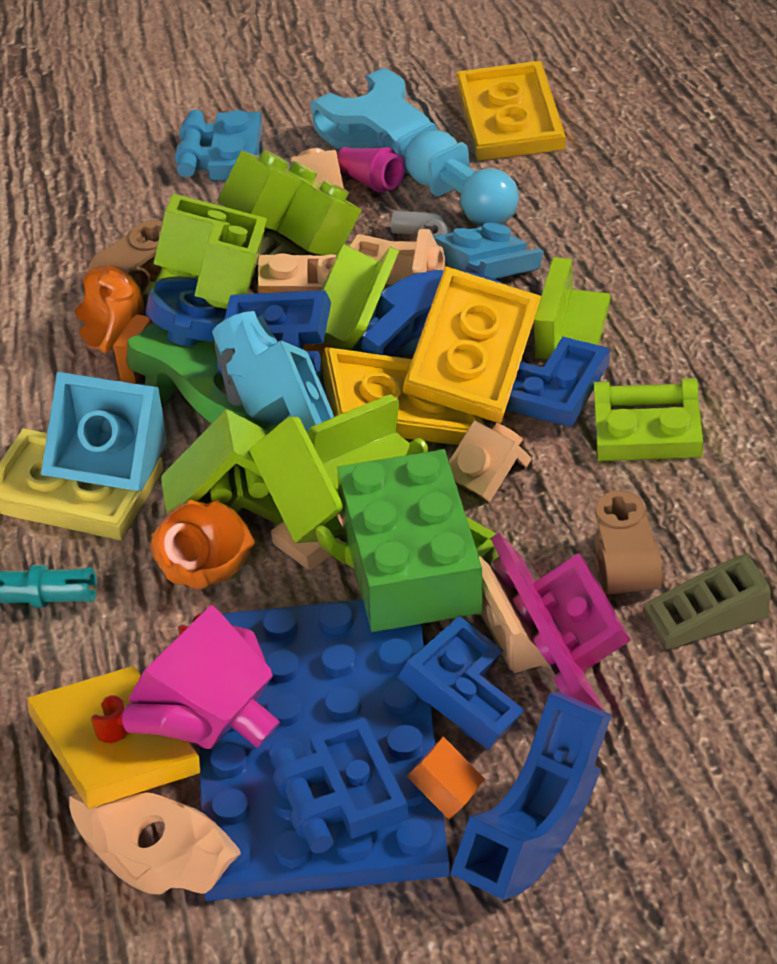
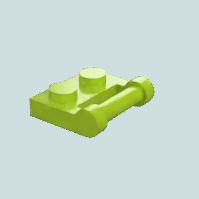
[594,378,703,461]

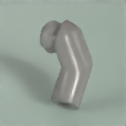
[391,210,451,237]

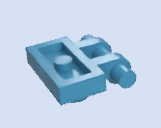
[175,110,263,180]

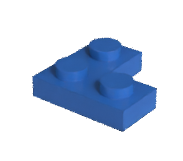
[505,337,610,427]
[397,616,524,750]

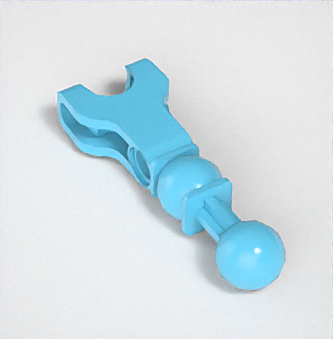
[310,68,519,226]

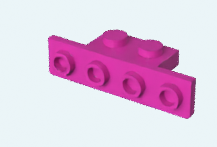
[490,532,631,712]

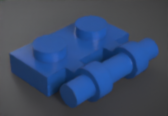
[217,290,331,375]
[271,717,409,853]

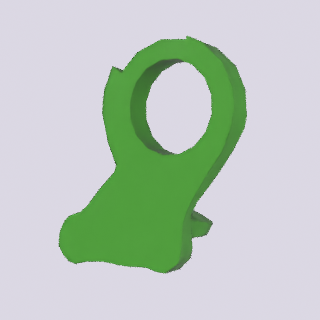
[126,323,281,432]

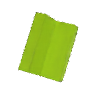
[321,244,399,350]
[534,257,610,359]
[308,394,410,495]
[249,417,344,543]

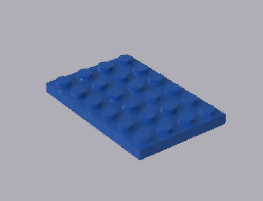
[199,599,450,902]

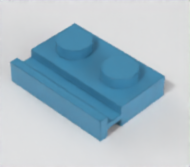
[433,222,544,279]

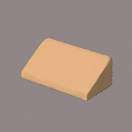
[479,556,548,673]

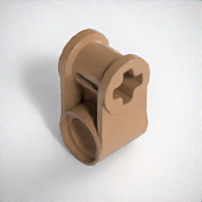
[87,220,163,296]
[594,491,663,596]

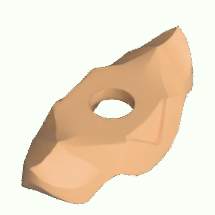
[69,792,241,894]

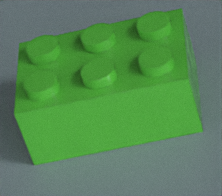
[337,449,482,632]

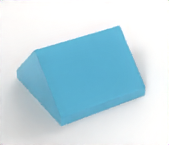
[41,372,167,491]

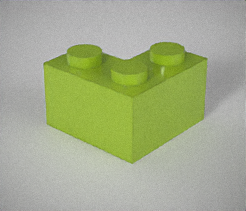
[217,150,362,256]
[154,193,268,308]
[161,409,284,525]

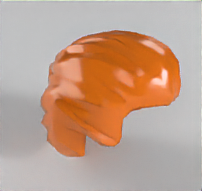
[75,265,144,353]
[150,499,255,589]

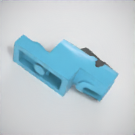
[212,311,334,434]

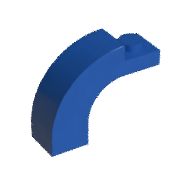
[359,270,506,357]
[450,692,612,900]

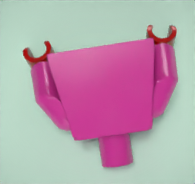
[91,604,280,749]

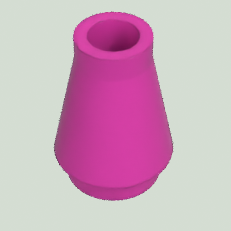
[337,147,405,193]

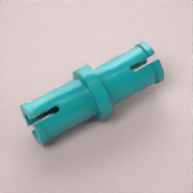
[0,564,97,608]

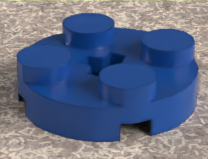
[146,277,227,346]

